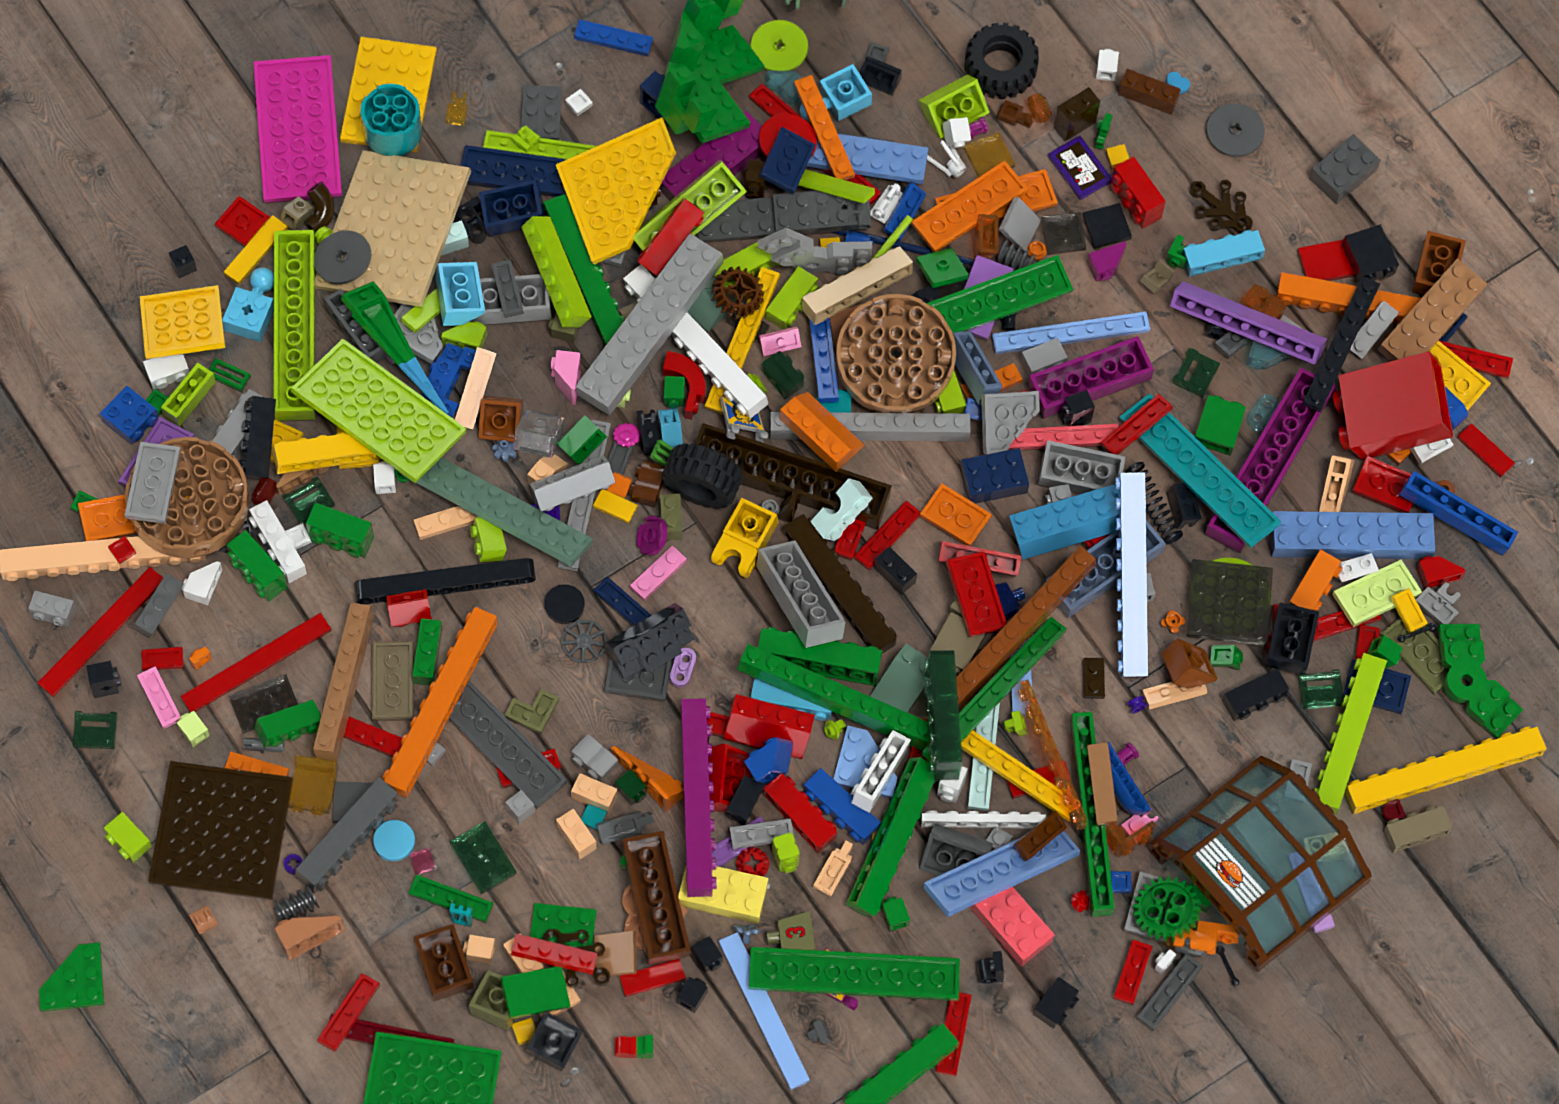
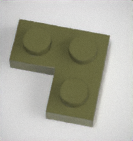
[504,689,559,735]

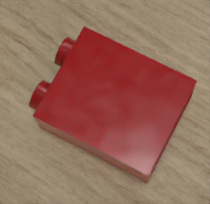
[1333,351,1453,461]

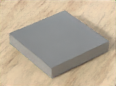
[999,197,1041,252]

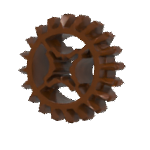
[711,266,764,319]

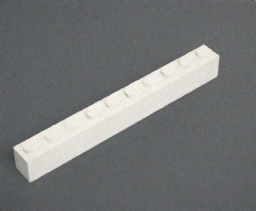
[623,264,768,419]

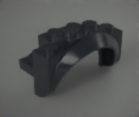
[604,603,695,679]

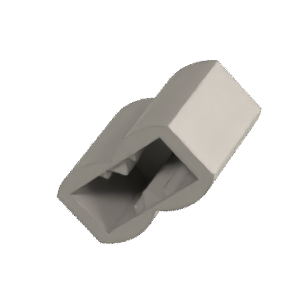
[571,734,618,782]

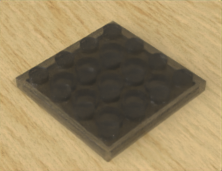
[1186,559,1273,646]

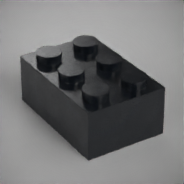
[1265,602,1319,675]

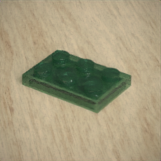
[449,821,517,895]

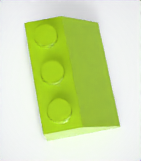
[919,74,990,139]

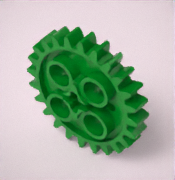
[1133,876,1201,942]

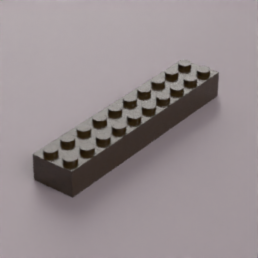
[695,423,892,529]

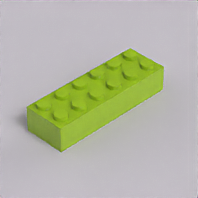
[633,160,747,252]

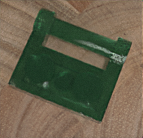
[1172,348,1220,398]
[282,476,335,524]
[1298,669,1344,709]
[73,711,118,749]

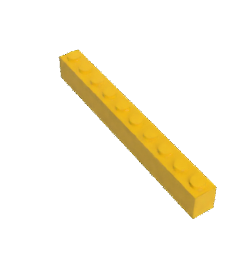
[1344,726,1547,814]

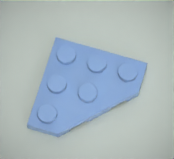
[834,726,897,799]

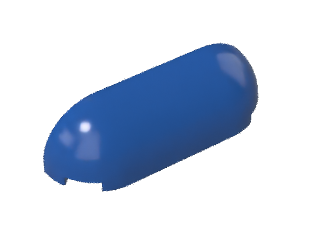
[1108,742,1152,815]

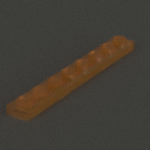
[1018,680,1087,830]

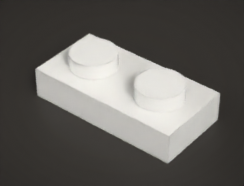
[1410,438,1454,465]

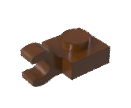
[998,100,1033,128]

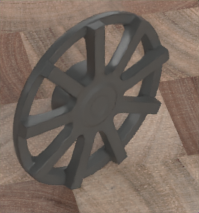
[561,620,607,663]

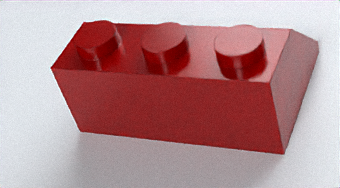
[708,743,752,813]

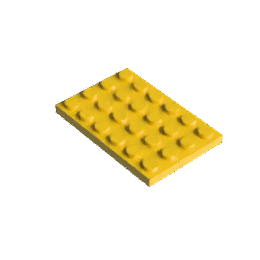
[340,37,437,152]

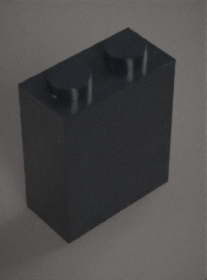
[1342,224,1399,282]

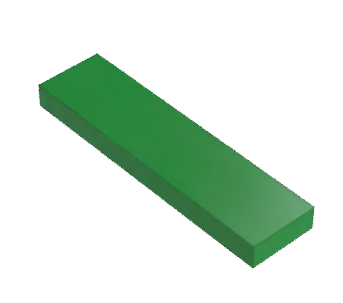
[408,874,494,923]

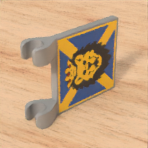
[720,396,768,443]

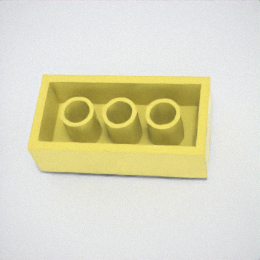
[678,866,768,924]

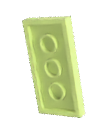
[1332,559,1422,627]

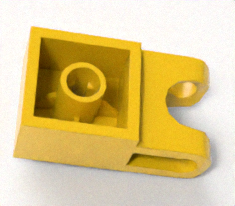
[711,498,779,578]

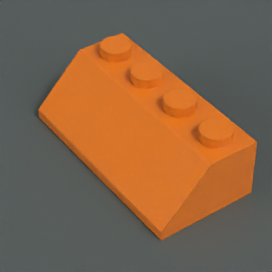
[779,392,864,472]

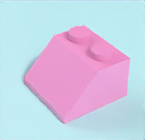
[551,350,581,405]

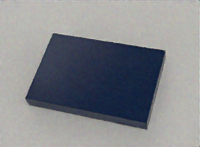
[759,127,816,194]
[1342,659,1411,715]

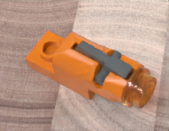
[1165,921,1240,957]

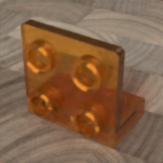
[1106,821,1155,858]

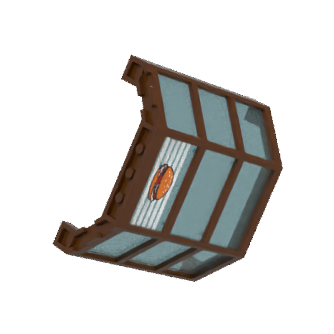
[1148,755,1372,972]

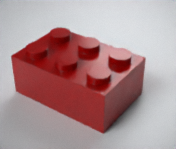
[1110,156,1166,229]

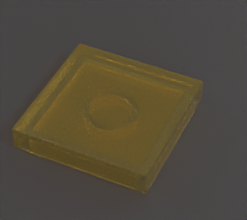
[964,132,1016,177]

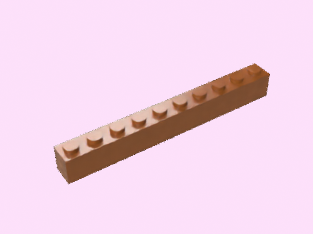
[942,546,1097,711]

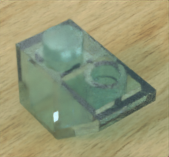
[765,70,802,107]

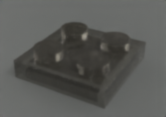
[1041,212,1086,255]

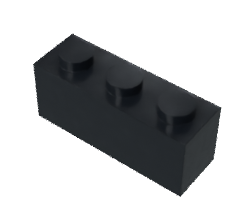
[1222,668,1290,721]

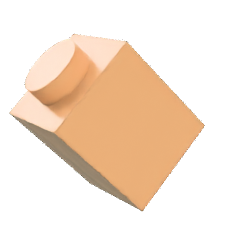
[463,935,495,964]

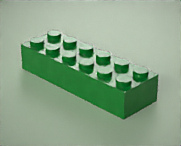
[758,627,882,687]

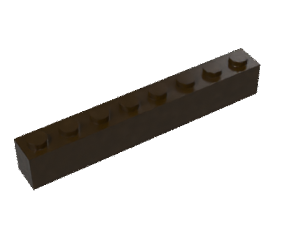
[783,514,897,654]

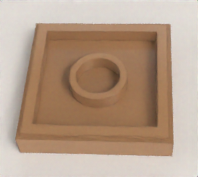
[594,931,636,978]

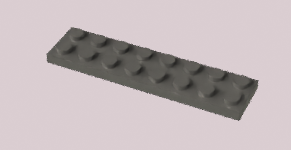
[427,681,568,809]

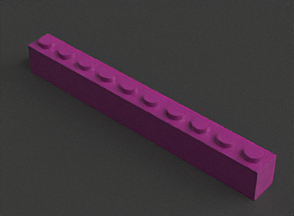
[681,698,717,897]

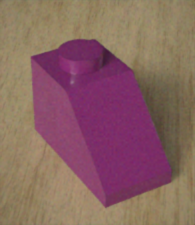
[1087,241,1127,282]

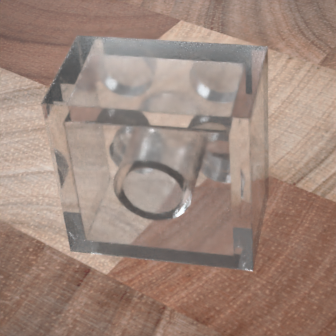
[514,409,564,458]

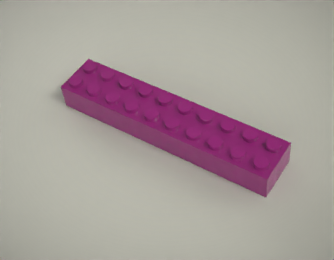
[1205,368,1336,553]

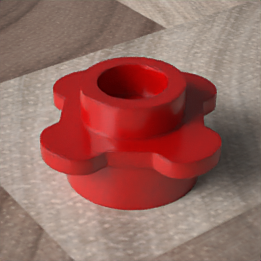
[1071,890,1089,913]

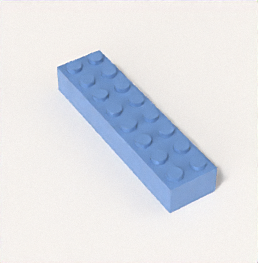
[1271,511,1435,559]

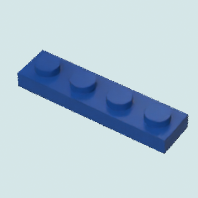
[574,19,653,57]

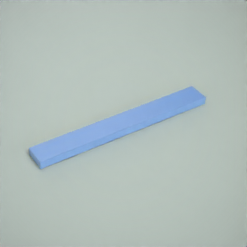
[992,312,1150,354]
[718,932,810,1090]

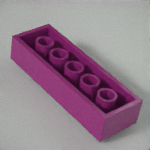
[660,111,763,201]
[1028,336,1154,419]

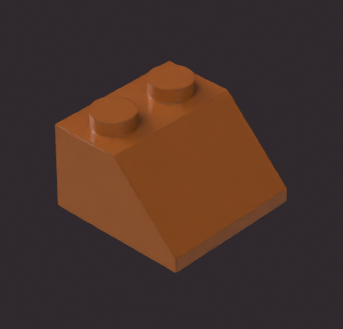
[478,396,524,442]
[1161,638,1218,689]

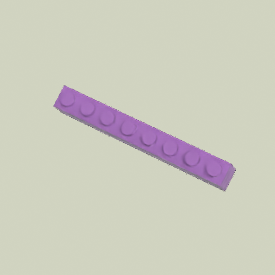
[1170,281,1327,365]

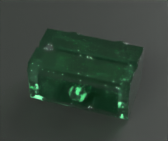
[761,351,805,399]

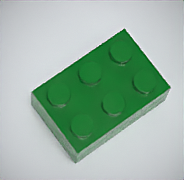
[306,503,374,558]
[227,530,288,602]

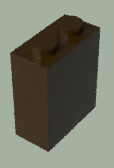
[1054,87,1100,142]

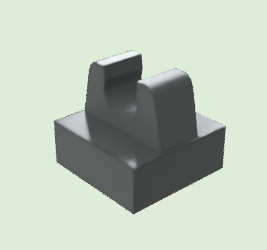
[807,1019,833,1045]

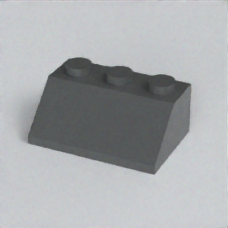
[919,824,993,875]

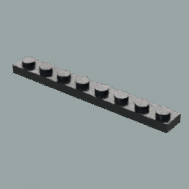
[1302,276,1380,413]

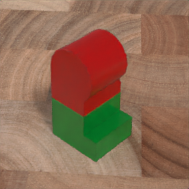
[614,1035,653,1059]

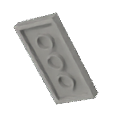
[125,442,181,524]

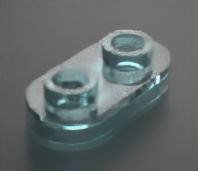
[1247,394,1278,431]

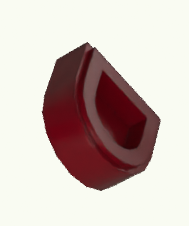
[1382,799,1406,822]

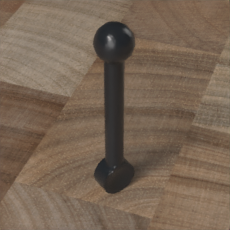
[1397,623,1436,643]
[1216,946,1239,986]

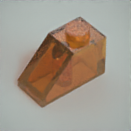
[973,214,998,259]

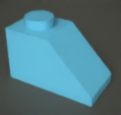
[657,408,683,448]

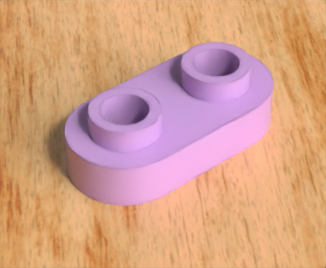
[670,648,696,688]

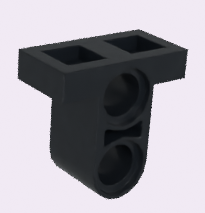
[453,196,486,244]

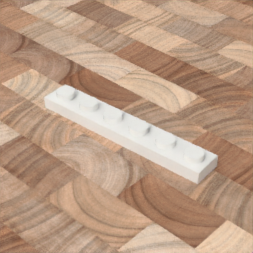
[921,811,1046,829]

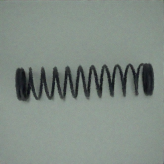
[1125,462,1183,545]

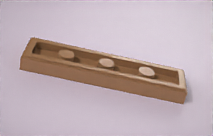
[1087,742,1118,826]

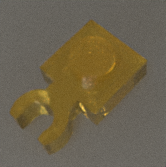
[446,91,468,125]

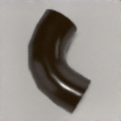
[304,181,334,234]

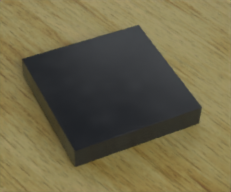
[1083,203,1132,249]

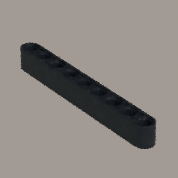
[355,558,536,605]

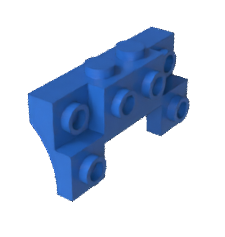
[421,343,476,418]

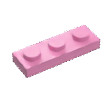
[630,545,687,601]
[137,666,181,729]

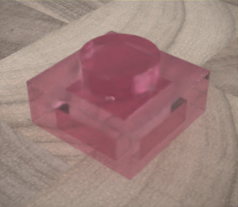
[409,848,436,875]

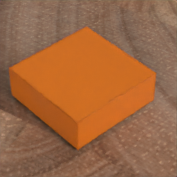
[607,472,633,498]

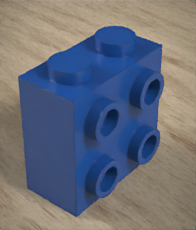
[100,386,159,445]

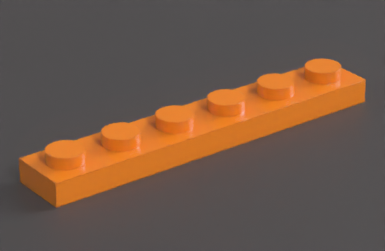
[794,75,855,180]

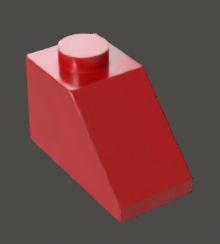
[1416,556,1466,590]

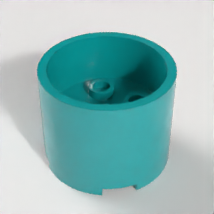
[361,83,422,156]

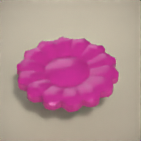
[613,423,641,448]

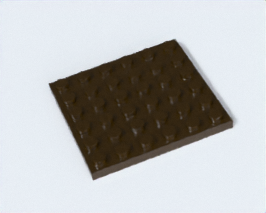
[148,761,293,900]

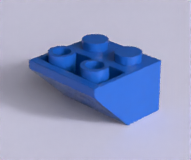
[744,737,793,784]

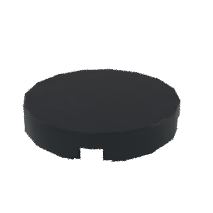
[544,584,585,624]

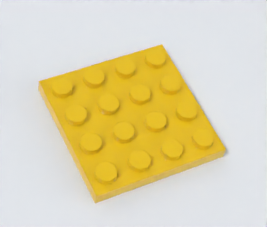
[140,285,226,359]

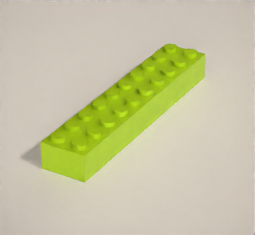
[274,230,316,421]

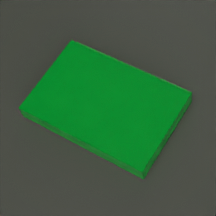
[500,967,571,1019]

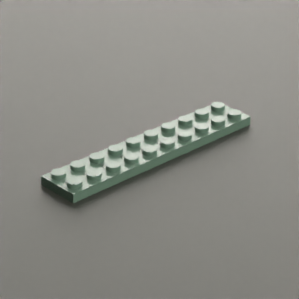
[402,457,593,566]

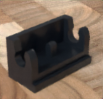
[859,56,902,96]
[637,409,662,456]
[1166,483,1202,529]
[726,775,765,825]

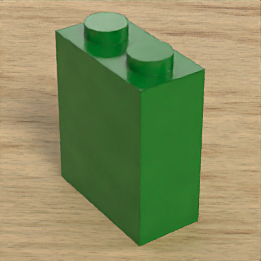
[1195,395,1246,456]

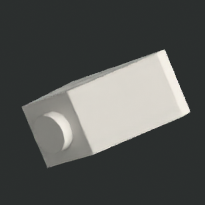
[182,561,223,605]

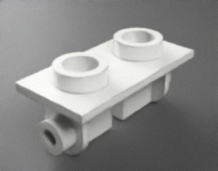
[870,184,903,224]
[1336,553,1379,583]

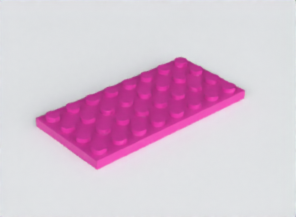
[254,55,342,203]

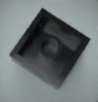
[524,1011,583,1071]

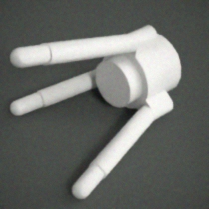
[927,140,967,178]

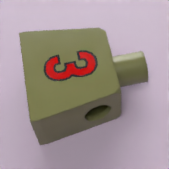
[766,912,815,950]

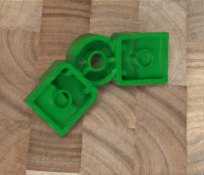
[1438,624,1524,739]

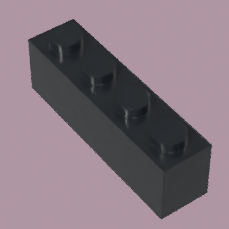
[239,396,276,481]

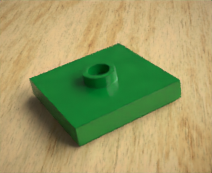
[916,248,969,288]

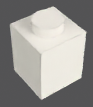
[1096,49,1119,81]
[943,118,971,148]
[373,461,396,494]

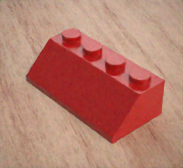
[723,694,815,760]

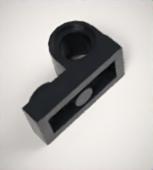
[977,951,1004,984]

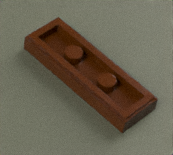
[1013,811,1067,861]

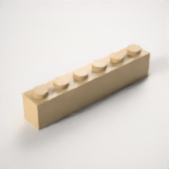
[802,246,913,325]

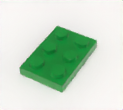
[530,903,597,947]

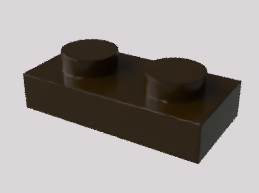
[1083,658,1105,699]

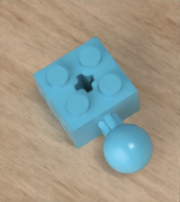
[800,64,872,123]
[222,267,274,342]

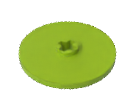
[751,20,808,73]

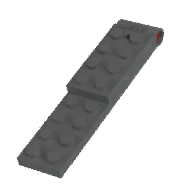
[698,191,872,243]

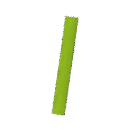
[871,215,913,260]

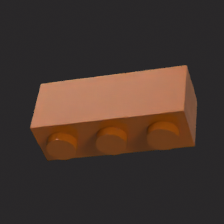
[1290,549,1343,611]

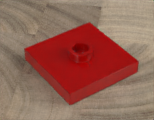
[215,196,270,247]

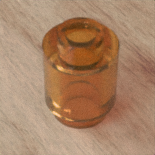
[1028,93,1052,123]

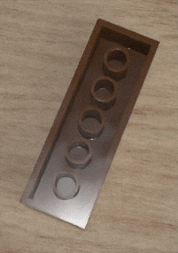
[622,831,691,965]

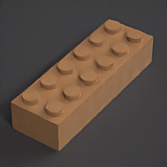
[1378,258,1487,361]

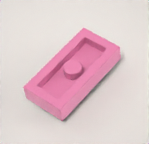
[759,326,802,356]

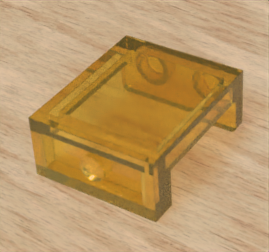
[289,755,338,816]

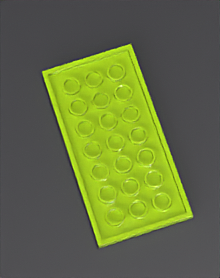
[291,339,467,483]

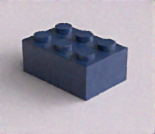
[479,179,545,236]
[960,448,1029,504]

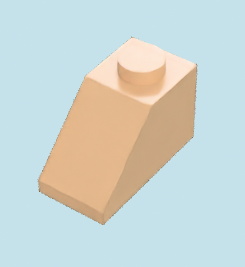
[527,453,568,484]

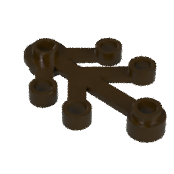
[1189,180,1253,233]
[543,929,610,988]

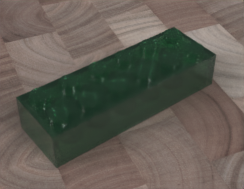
[923,650,962,780]

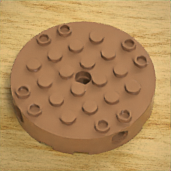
[836,294,956,414]
[125,437,250,558]

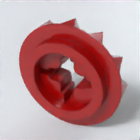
[736,847,769,877]

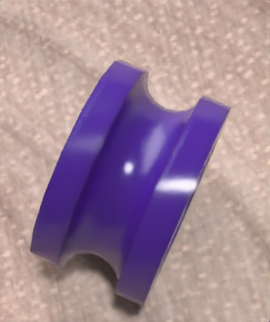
[1127,696,1148,714]
[284,854,303,875]

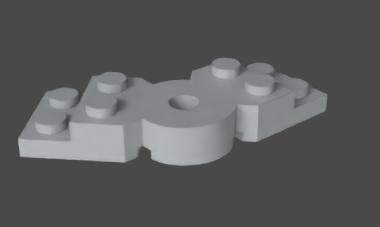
[757,228,872,275]

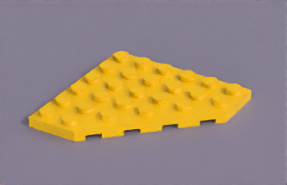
[556,118,677,264]

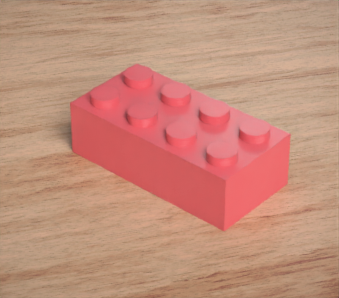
[969,887,1055,967]

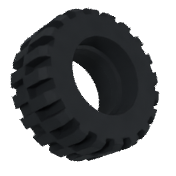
[964,22,1039,99]
[662,443,743,509]

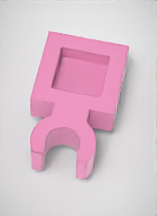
[1120,807,1159,843]

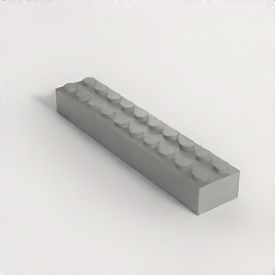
[575,234,723,416]

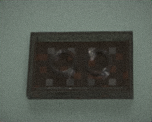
[229,674,298,734]

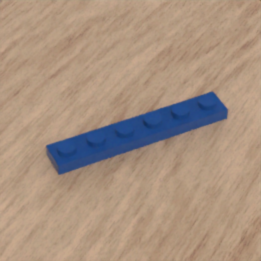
[809,318,839,403]

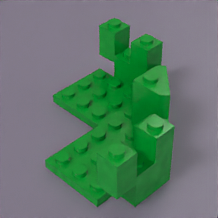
[655,0,765,143]

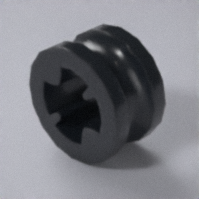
[1205,323,1224,339]

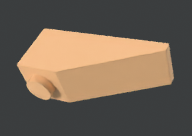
[1319,455,1354,512]

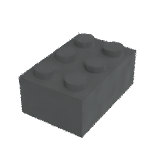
[1309,134,1381,205]

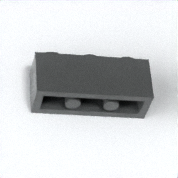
[132,573,184,638]

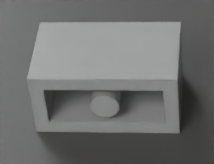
[1020,338,1068,376]

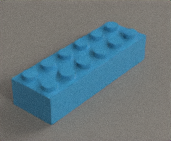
[1009,484,1119,560]

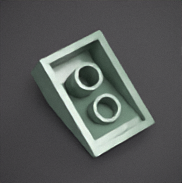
[870,643,939,713]

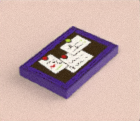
[1048,135,1112,200]

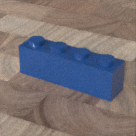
[803,768,881,845]

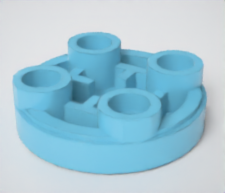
[373,820,415,861]

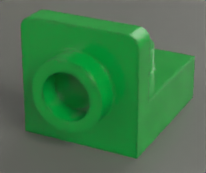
[1166,234,1187,269]
[1210,645,1243,670]

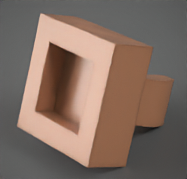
[189,905,218,935]

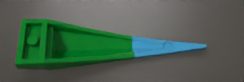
[341,281,448,414]

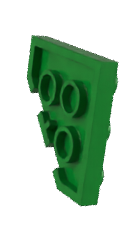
[39,942,105,1012]

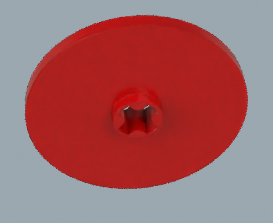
[759,114,817,160]

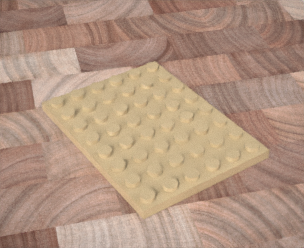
[315,150,471,307]

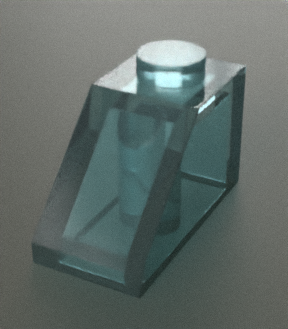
[1246,340,1290,370]

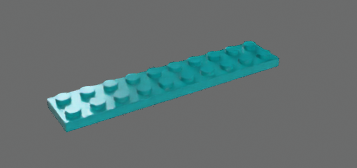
[1120,393,1281,549]

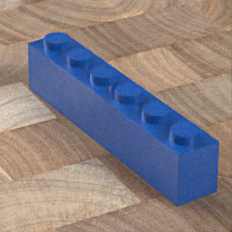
[1399,471,1518,556]

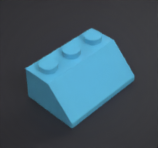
[435,262,485,326]

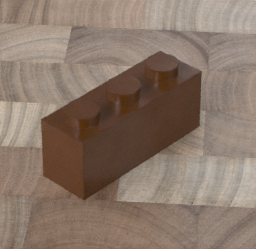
[1118,69,1181,115]

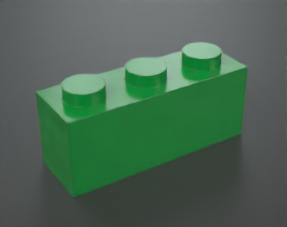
[412,618,443,686]
[254,699,321,748]

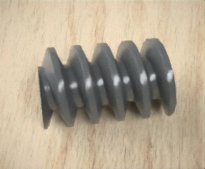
[995,239,1039,271]
[273,886,320,922]

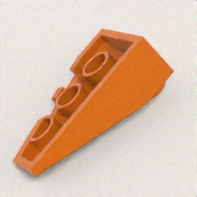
[611,746,684,812]

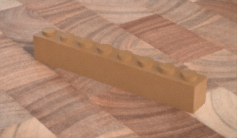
[313,603,374,762]

